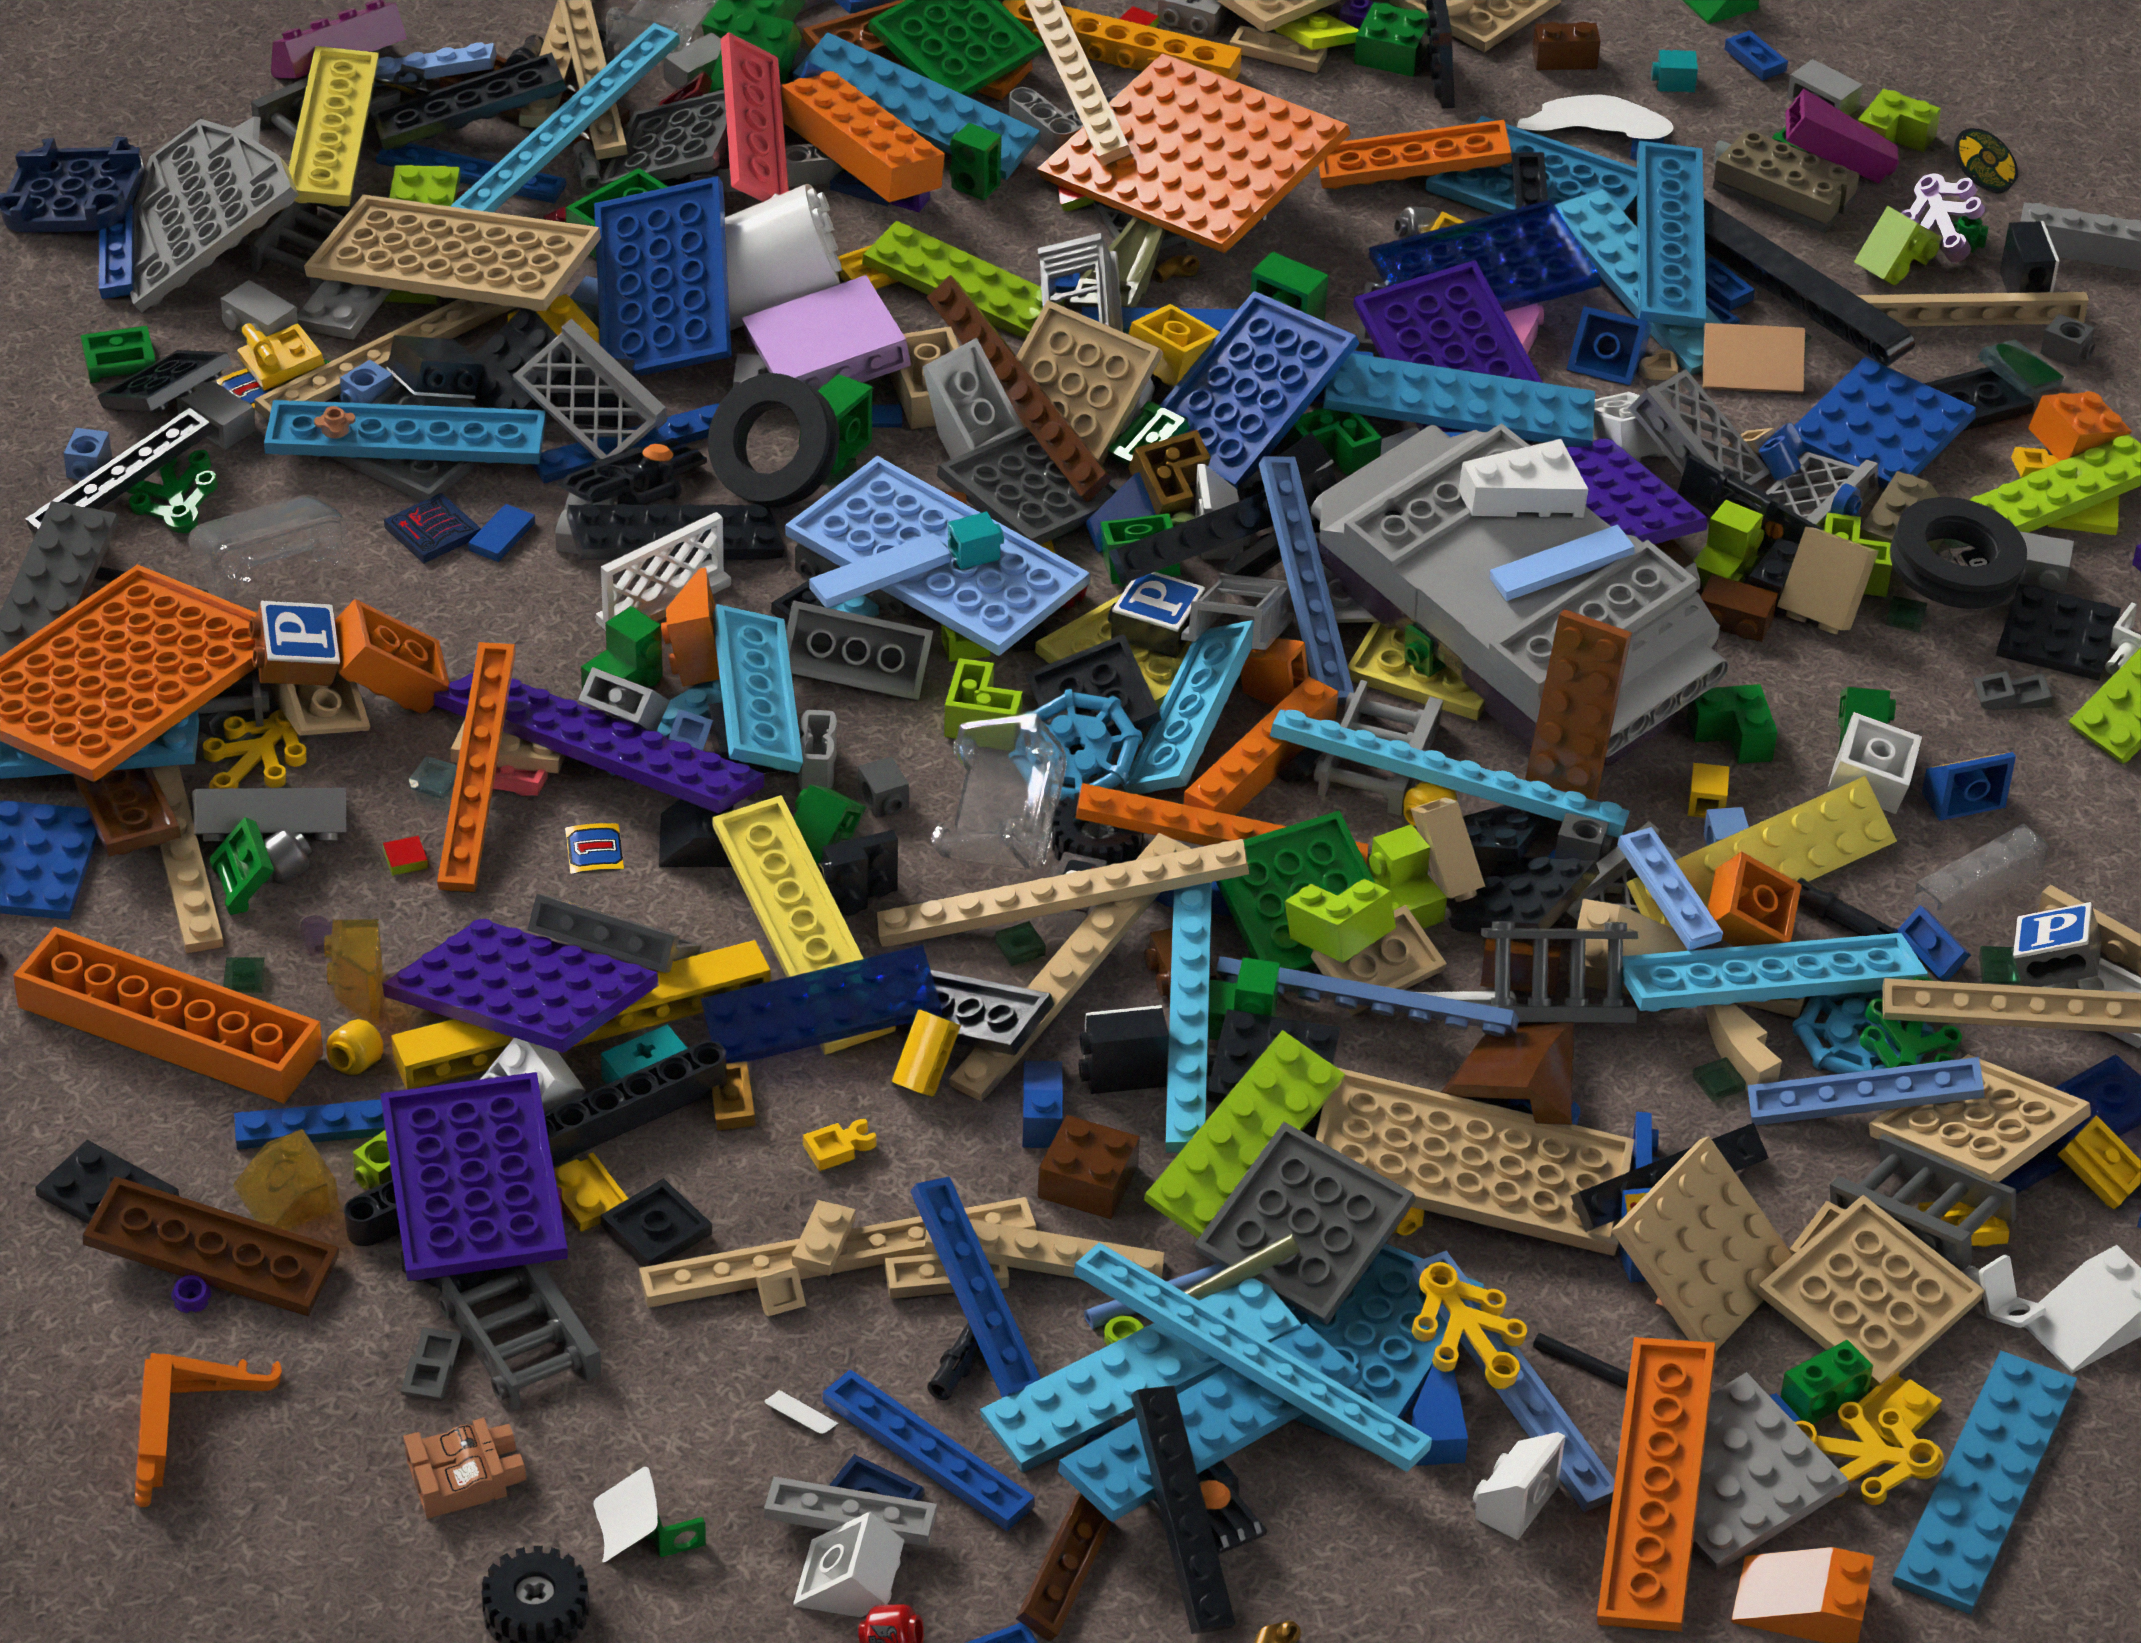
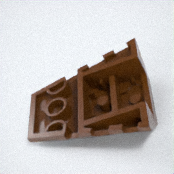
[1441,1022,1574,1125]

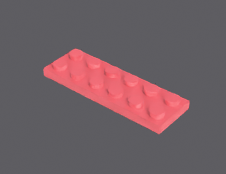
[721,32,789,202]

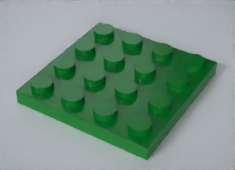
[868,0,1045,96]
[1216,810,1376,972]

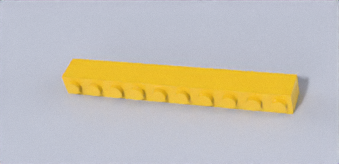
[391,940,771,1090]

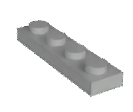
[764,1477,937,1547]

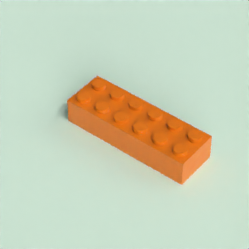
[781,71,945,203]

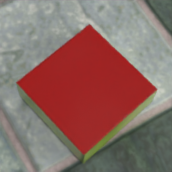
[1119,6,1159,28]
[1058,185,1094,211]
[382,836,428,876]

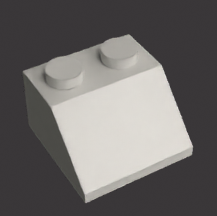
[1195,464,1250,559]
[1827,712,1922,814]
[1473,1432,1565,1540]
[793,1512,904,1617]

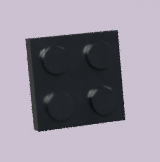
[600,1178,712,1267]

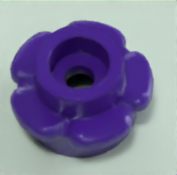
[171,1275,212,1313]

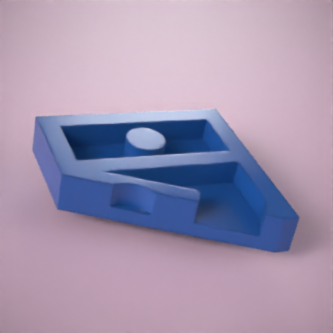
[1086,472,1156,553]

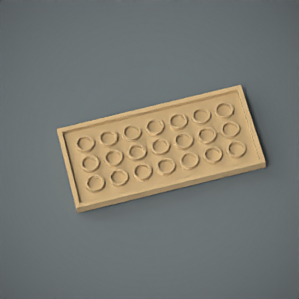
[304,195,601,311]
[1315,1067,1634,1256]

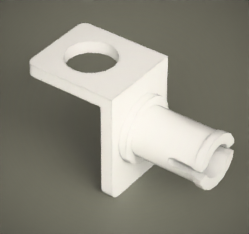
[2105,602,2141,675]
[1961,1255,2046,1328]

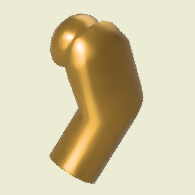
[1151,255,1200,284]
[1254,1620,1302,1643]

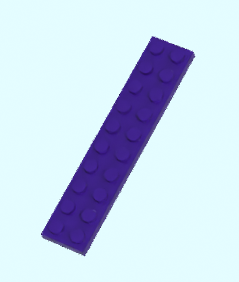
[434,671,764,813]

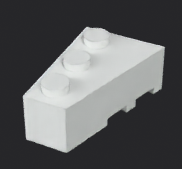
[1459,439,1588,518]

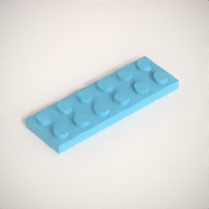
[712,604,803,773]
[1122,620,1254,794]

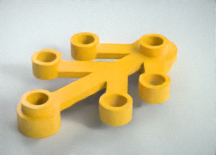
[203,709,307,789]
[1412,1262,1527,1389]
[1794,1402,1944,1505]

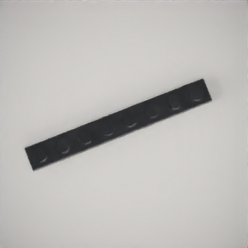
[1109,466,1337,585]

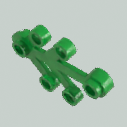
[126,450,218,533]
[1859,976,1962,1068]

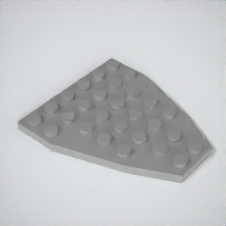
[130,119,299,313]

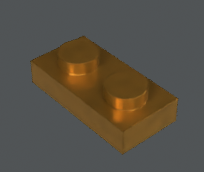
[712,1061,756,1131]

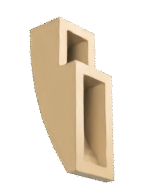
[1706,1003,1782,1091]

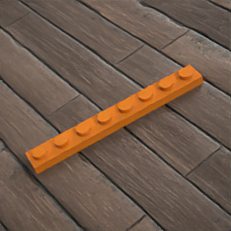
[437,642,516,892]
[1076,783,1369,865]

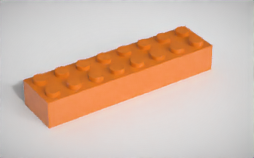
[13,927,323,1104]

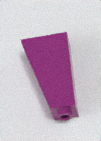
[1785,89,1899,184]

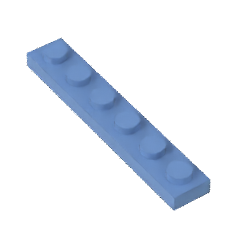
[1747,1057,1985,1125]

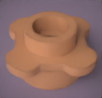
[314,406,355,438]

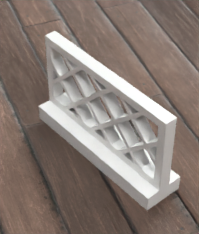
[596,512,731,631]

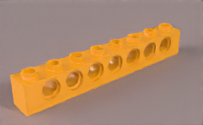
[1002,0,1242,81]

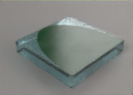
[1977,339,2065,396]

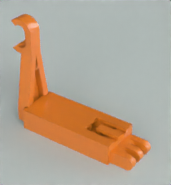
[134,1353,282,1507]

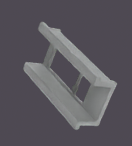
[1038,233,1123,332]
[1181,573,1294,650]

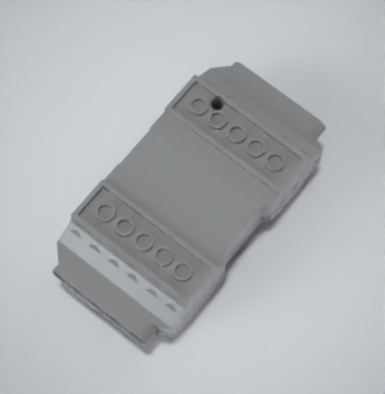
[1311,423,1729,766]

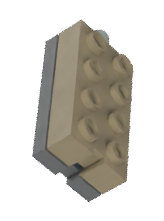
[1713,129,1859,233]

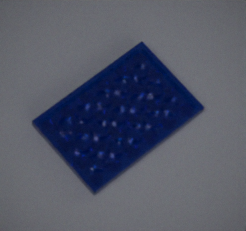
[1369,200,1601,312]

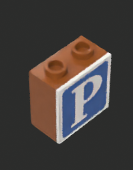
[249,601,340,686]

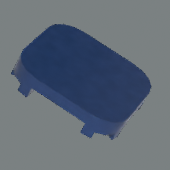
[0,136,145,232]

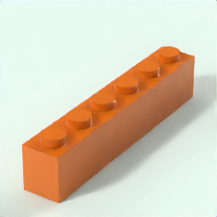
[1184,676,1338,815]

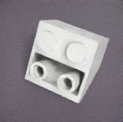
[480,1038,586,1112]

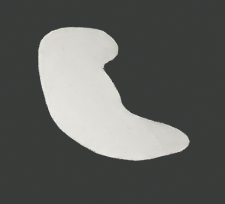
[1517,95,1673,139]

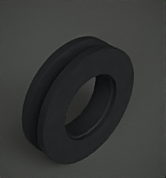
[708,373,839,507]
[1890,497,2027,609]

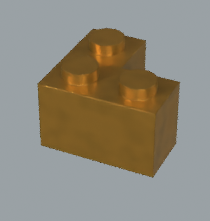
[1129,430,1211,518]

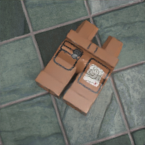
[403,1418,527,1519]

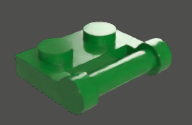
[80,326,156,383]
[1107,401,1190,466]
[210,817,274,915]

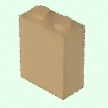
[1778,527,1879,634]
[1411,797,1485,902]

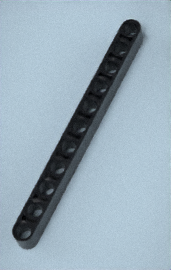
[1704,199,1915,366]
[344,1041,727,1246]

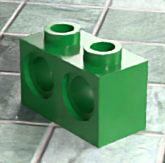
[949,123,1002,201]
[1780,1339,1873,1424]

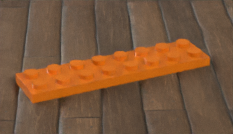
[1597,1337,1716,1632]

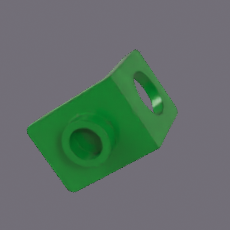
[1405,624,1457,677]
[644,1513,706,1558]

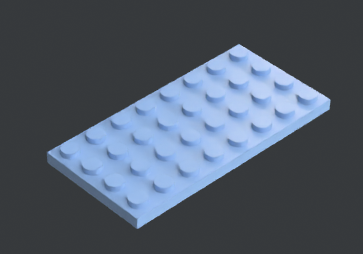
[785,456,1090,656]

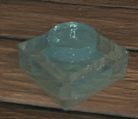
[409,756,457,799]

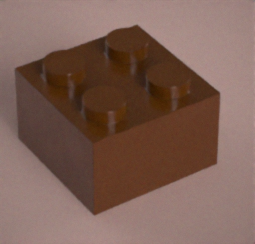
[1038,1115,1140,1219]

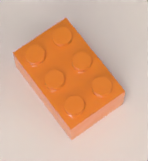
[334,599,450,714]

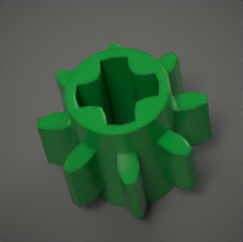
[1952,216,1989,252]

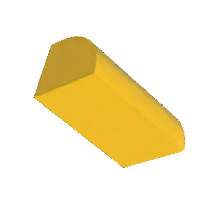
[892,1009,961,1097]

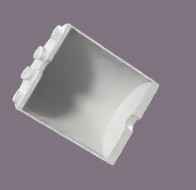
[725,184,842,331]

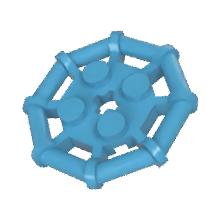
[1008,689,1143,801]
[1792,990,1935,1074]

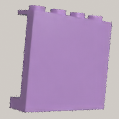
[742,275,911,409]

